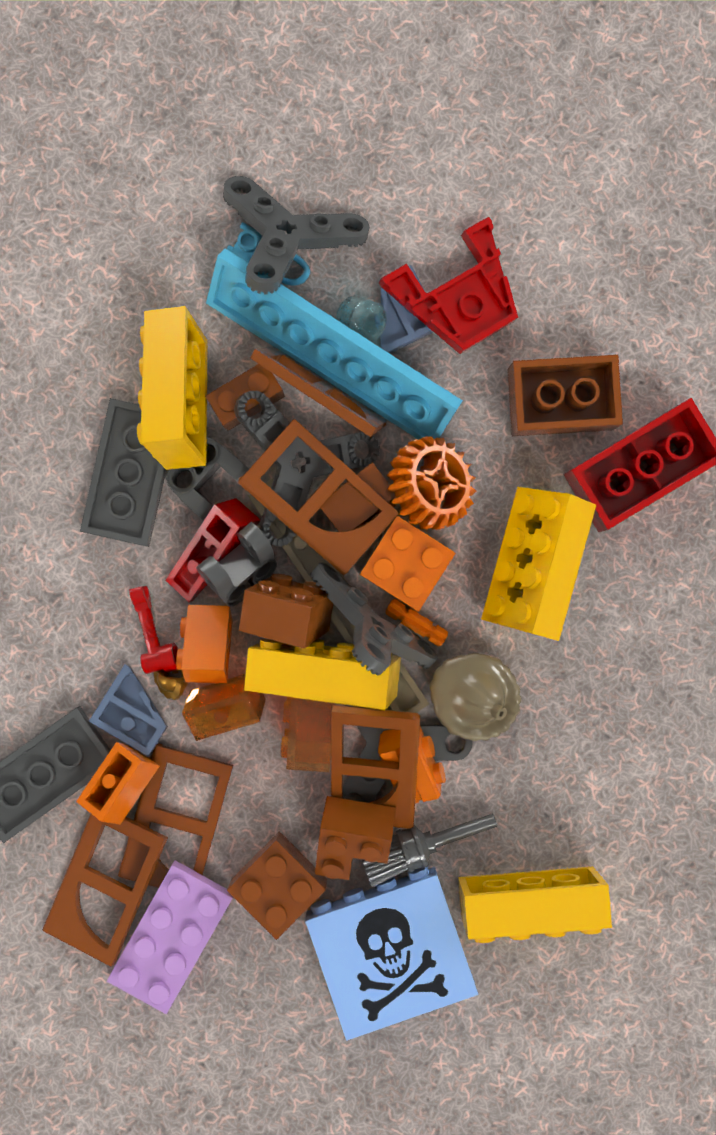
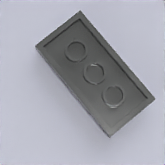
[80,398,166,547]
[0,706,111,844]

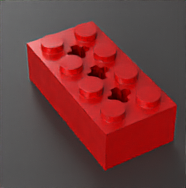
[563,398,716,532]

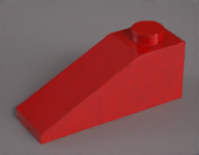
[165,498,260,603]

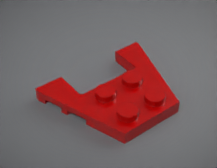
[379,217,518,354]

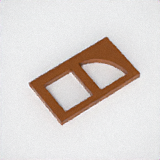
[250,347,387,437]
[237,419,399,576]
[331,705,420,829]
[118,743,234,888]
[42,814,168,967]

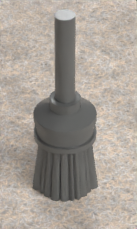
[362,813,498,887]

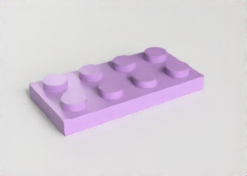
[107,860,233,1014]

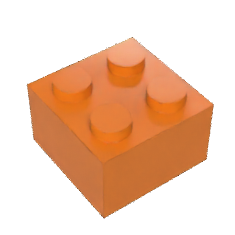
[359,516,456,612]

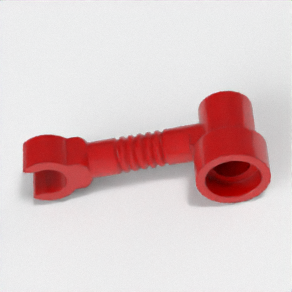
[129,586,178,674]

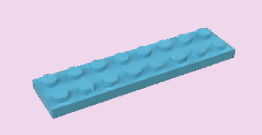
[206,248,463,440]

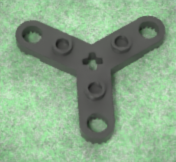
[223,176,370,295]
[234,391,380,546]
[310,563,438,676]
[343,705,472,803]

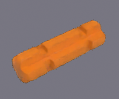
[385,599,448,646]

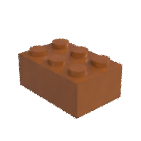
[507,354,623,437]

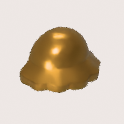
[154,670,189,700]

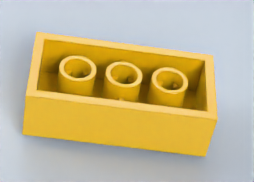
[137,306,208,470]
[481,487,596,641]
[244,639,401,710]
[458,866,612,943]

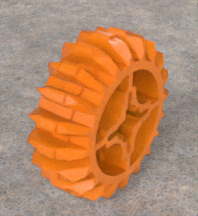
[386,436,476,530]

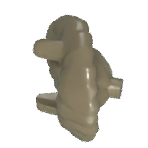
[430,653,522,741]

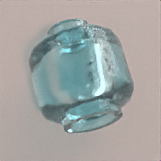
[336,295,387,342]

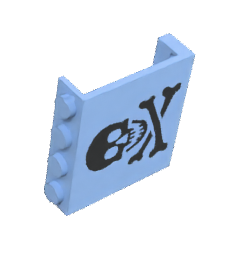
[305,866,478,1041]

